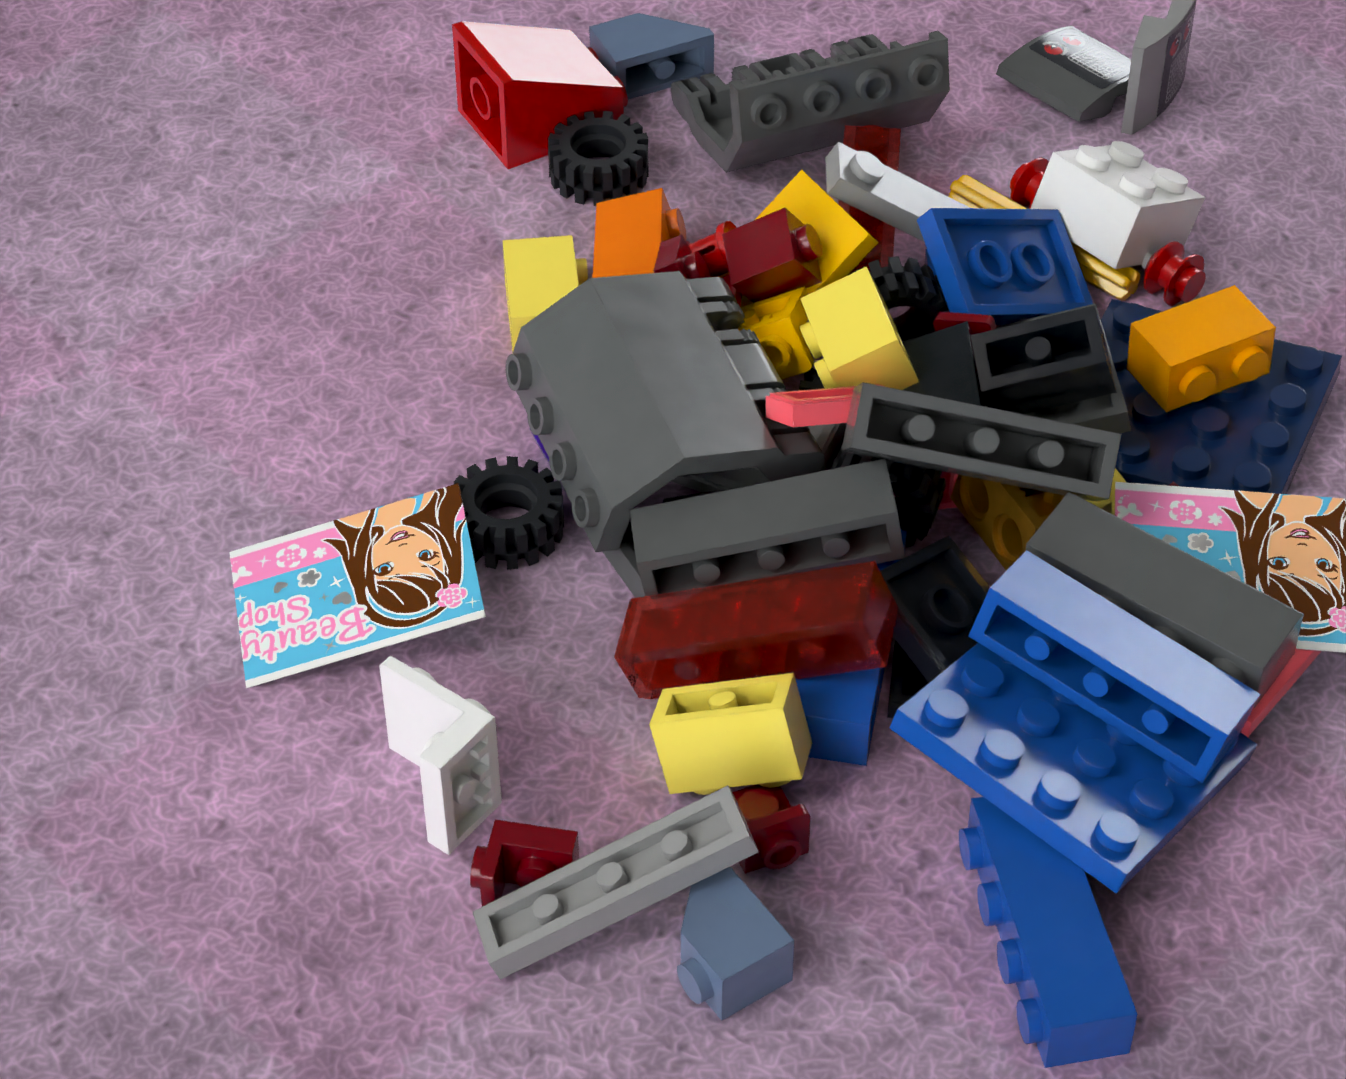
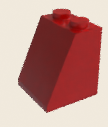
[452,21,628,169]

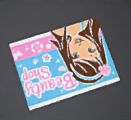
[1115,482,1346,653]
[229,483,486,688]

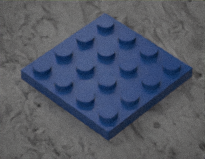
[889,643,1258,894]

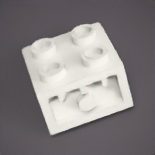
[379,656,502,855]

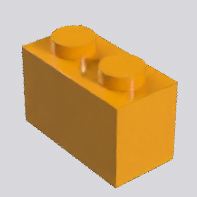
[1127,285,1276,412]

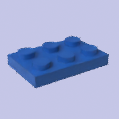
[917,208,1094,325]

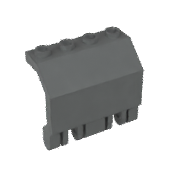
[671,31,950,173]
[505,271,825,552]

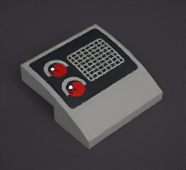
[1121,0,1197,135]

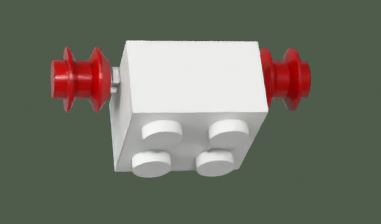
[1010,141,1206,306]

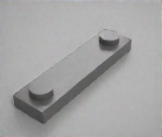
[825,142,970,241]
[473,786,759,980]

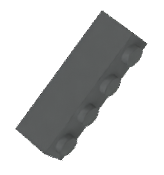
[842,382,1122,501]
[629,459,905,609]
[1026,492,1304,708]

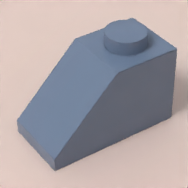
[589,13,714,100]
[677,867,795,1021]

